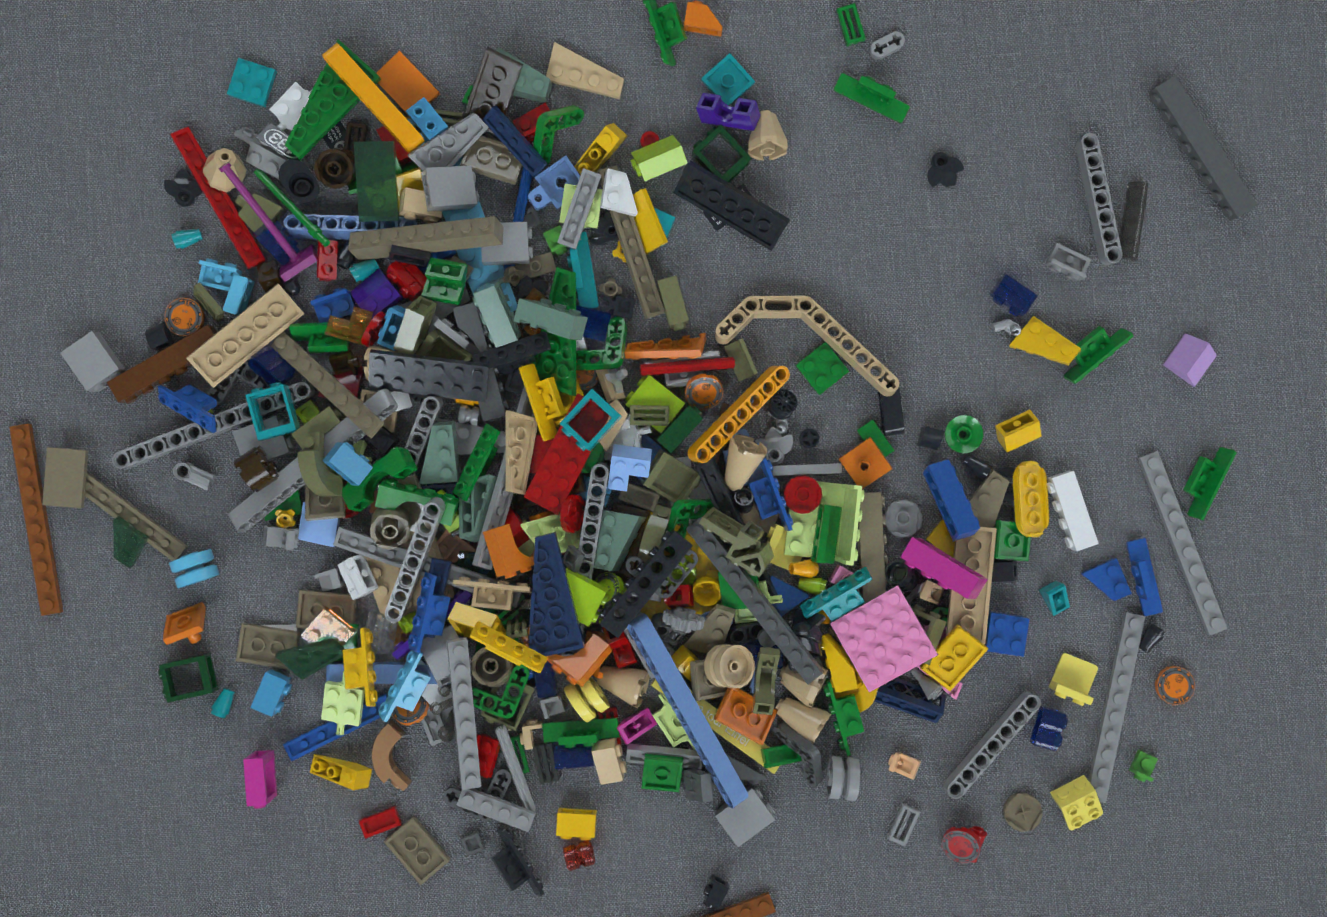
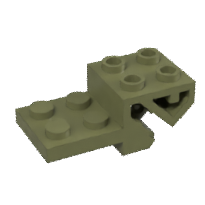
[699,507,774,577]

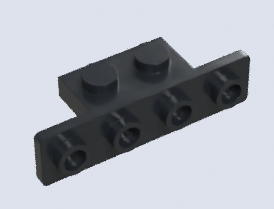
[472,331,551,374]
[491,828,545,896]

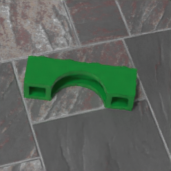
[342,447,418,512]
[375,479,460,526]

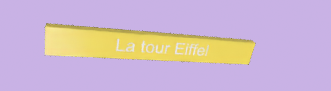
[650,679,779,774]

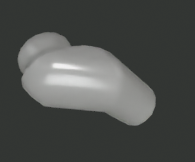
[991,319,1021,336]
[767,412,788,434]

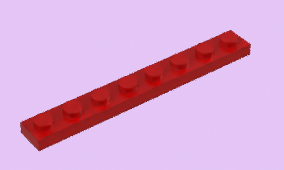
[170,127,265,269]

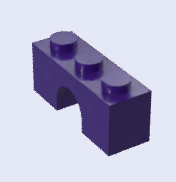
[696,93,761,131]

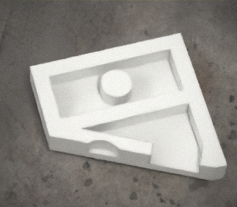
[600,168,638,216]

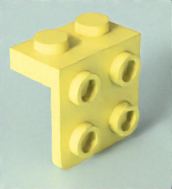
[766,524,802,571]
[1049,653,1098,706]
[1050,775,1103,830]

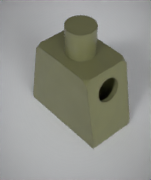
[235,193,286,240]

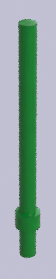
[254,168,330,247]

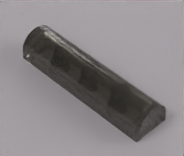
[1119,181,1149,261]

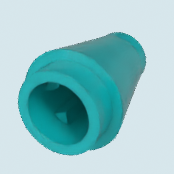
[171,229,203,249]
[349,259,379,282]
[211,688,235,718]

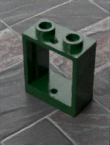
[692,125,752,183]
[657,406,703,453]
[158,652,219,703]

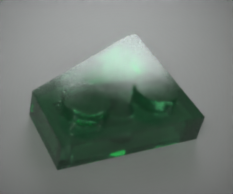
[113,516,149,568]

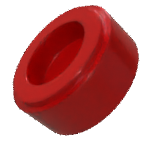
[640,131,659,148]

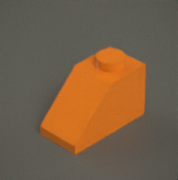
[684,1,723,37]

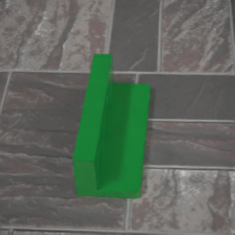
[811,504,842,564]

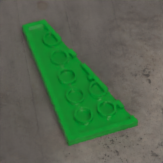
[285,39,381,160]
[533,267,576,396]

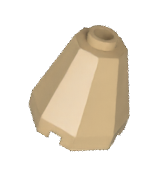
[748,110,788,160]
[203,148,247,192]
[779,665,828,708]

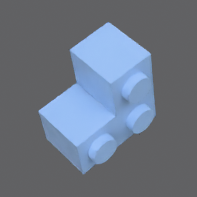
[608,444,652,491]

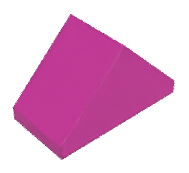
[617,708,657,745]

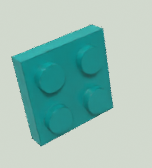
[701,53,755,106]
[227,58,277,107]

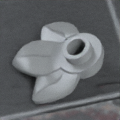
[756,427,793,465]

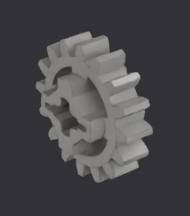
[662,606,705,633]

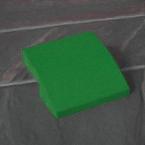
[421,257,468,305]

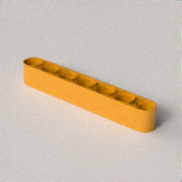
[322,43,425,153]
[688,366,790,463]

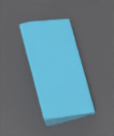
[223,274,255,316]

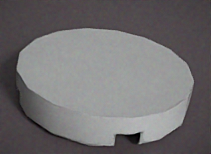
[884,499,922,538]

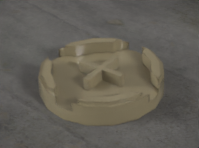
[1003,792,1043,832]

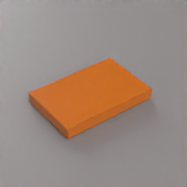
[376,51,440,114]
[714,688,778,745]

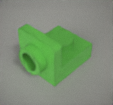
[543,225,570,256]
[1129,750,1158,782]

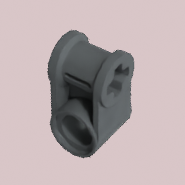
[651,613,687,646]

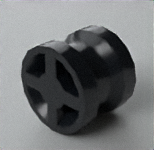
[799,429,820,448]

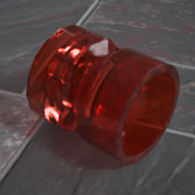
[563,840,596,872]

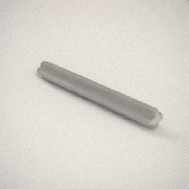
[495,725,536,811]

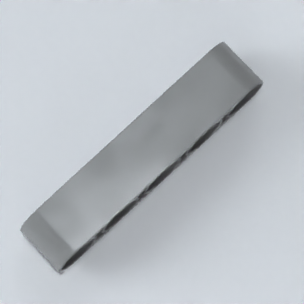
[404,396,443,474]

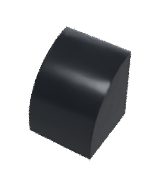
[145,322,175,351]
[917,427,944,450]
[992,560,1018,582]

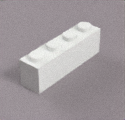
[1046,471,1099,551]

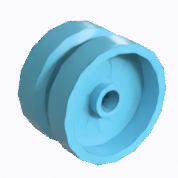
[169,549,220,589]

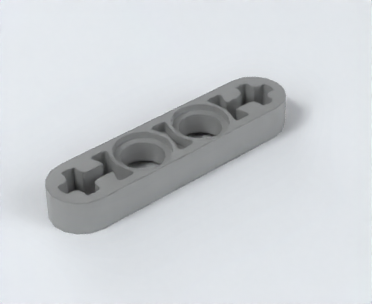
[771,463,842,476]

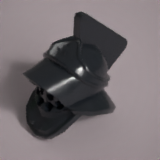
[788,609,826,673]

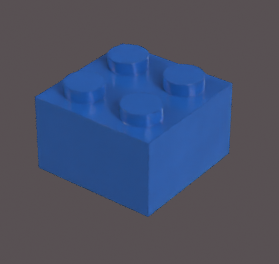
[984,611,1030,657]

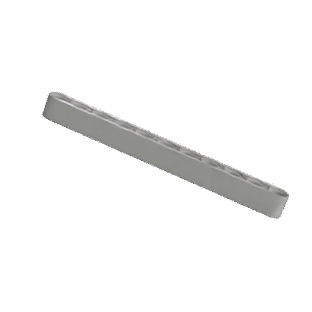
[112,382,315,469]
[229,389,398,533]
[561,462,610,656]

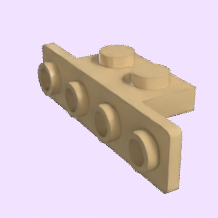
[453,577,533,611]

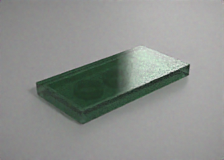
[354,141,399,222]

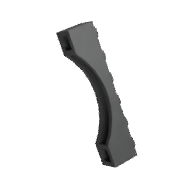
[453,303,509,421]

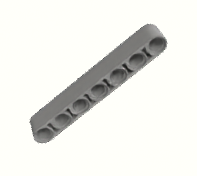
[1076,133,1122,266]
[385,497,445,623]
[943,691,1041,799]

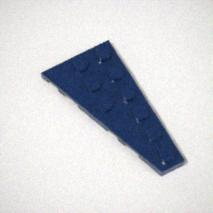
[528,532,585,656]

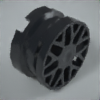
[767,389,798,420]

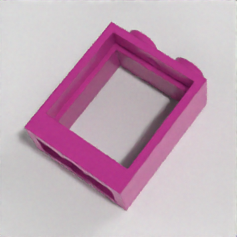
[243,750,277,809]

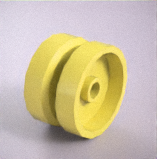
[564,676,610,723]

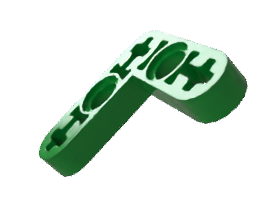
[533,105,584,167]
[576,317,627,371]
[665,499,714,555]
[472,664,530,719]

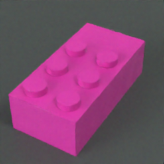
[901,537,988,599]

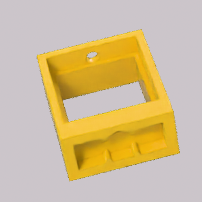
[447,602,507,641]

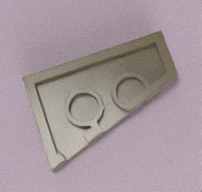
[683,604,736,654]

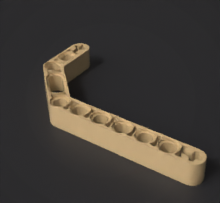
[715,296,899,397]

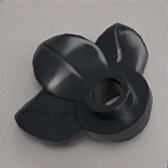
[927,152,964,188]
[164,168,203,207]
[589,209,619,246]
[516,275,549,304]

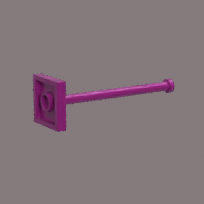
[219,162,318,282]

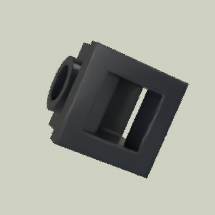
[703,874,729,909]

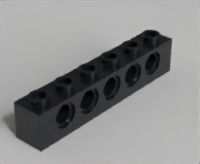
[599,529,693,638]

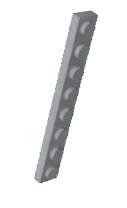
[446,637,481,790]

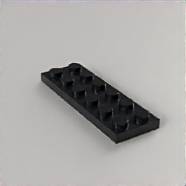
[673,160,790,251]
[368,349,489,402]

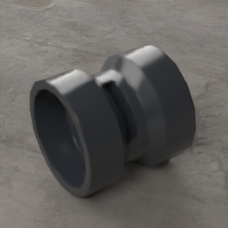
[734,488,754,514]

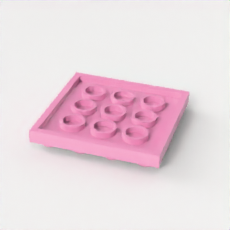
[830,586,938,692]

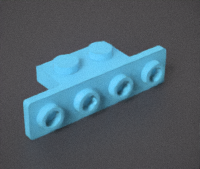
[379,650,431,722]

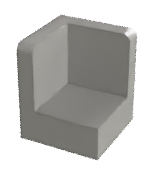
[314,568,345,592]
[540,692,565,719]

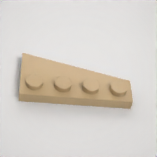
[546,42,624,99]
[506,411,538,495]

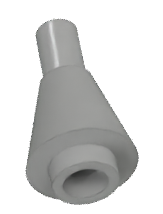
[911,667,942,700]

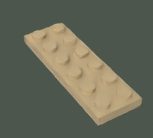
[186,284,304,388]
[946,527,997,644]

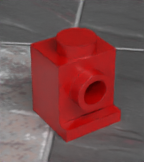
[664,584,694,608]

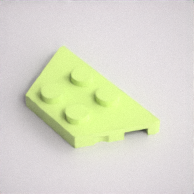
[520,514,582,553]

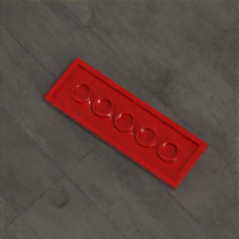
[524,393,610,515]

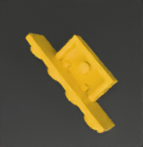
[519,364,566,441]
[470,621,547,673]
[343,628,378,707]

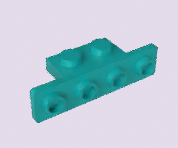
[567,232,599,310]
[800,567,872,622]

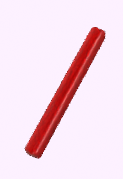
[640,357,735,376]

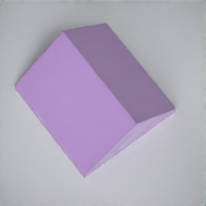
[1163,334,1217,387]

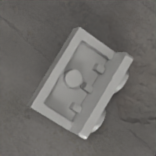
[1045,243,1091,282]

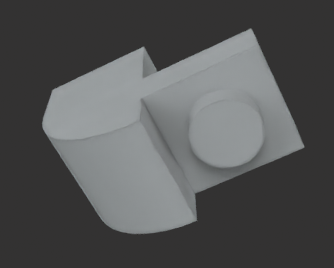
[262,525,299,550]

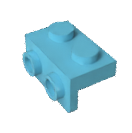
[198,258,243,292]

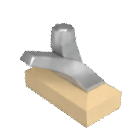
[596,368,628,403]
[906,580,944,605]

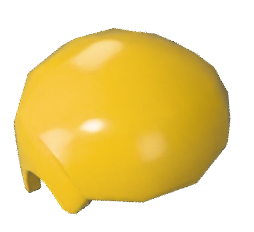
[692,576,721,607]

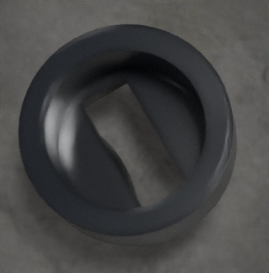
[283,280,300,296]

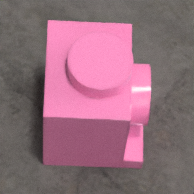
[828,564,854,584]

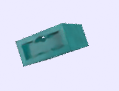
[245,382,300,441]
[559,389,622,451]

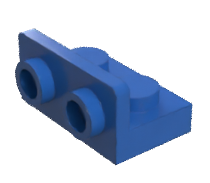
[310,288,358,323]

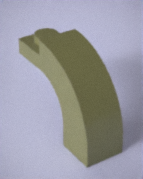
[298,432,342,497]
[636,504,671,571]
[753,647,780,715]

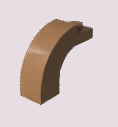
[372,720,412,791]

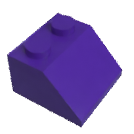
[350,268,404,320]

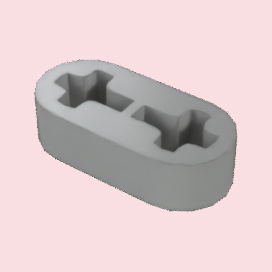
[869,31,905,60]

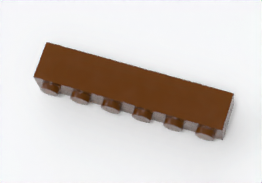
[107,325,217,404]

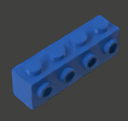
[923,459,980,541]

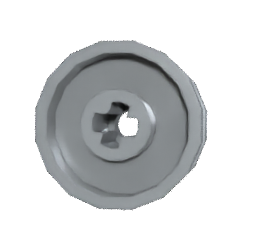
[826,755,860,801]

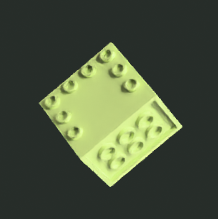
[784,481,864,566]

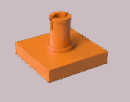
[839,437,893,489]
[163,602,206,645]

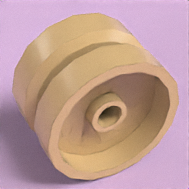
[704,644,755,688]

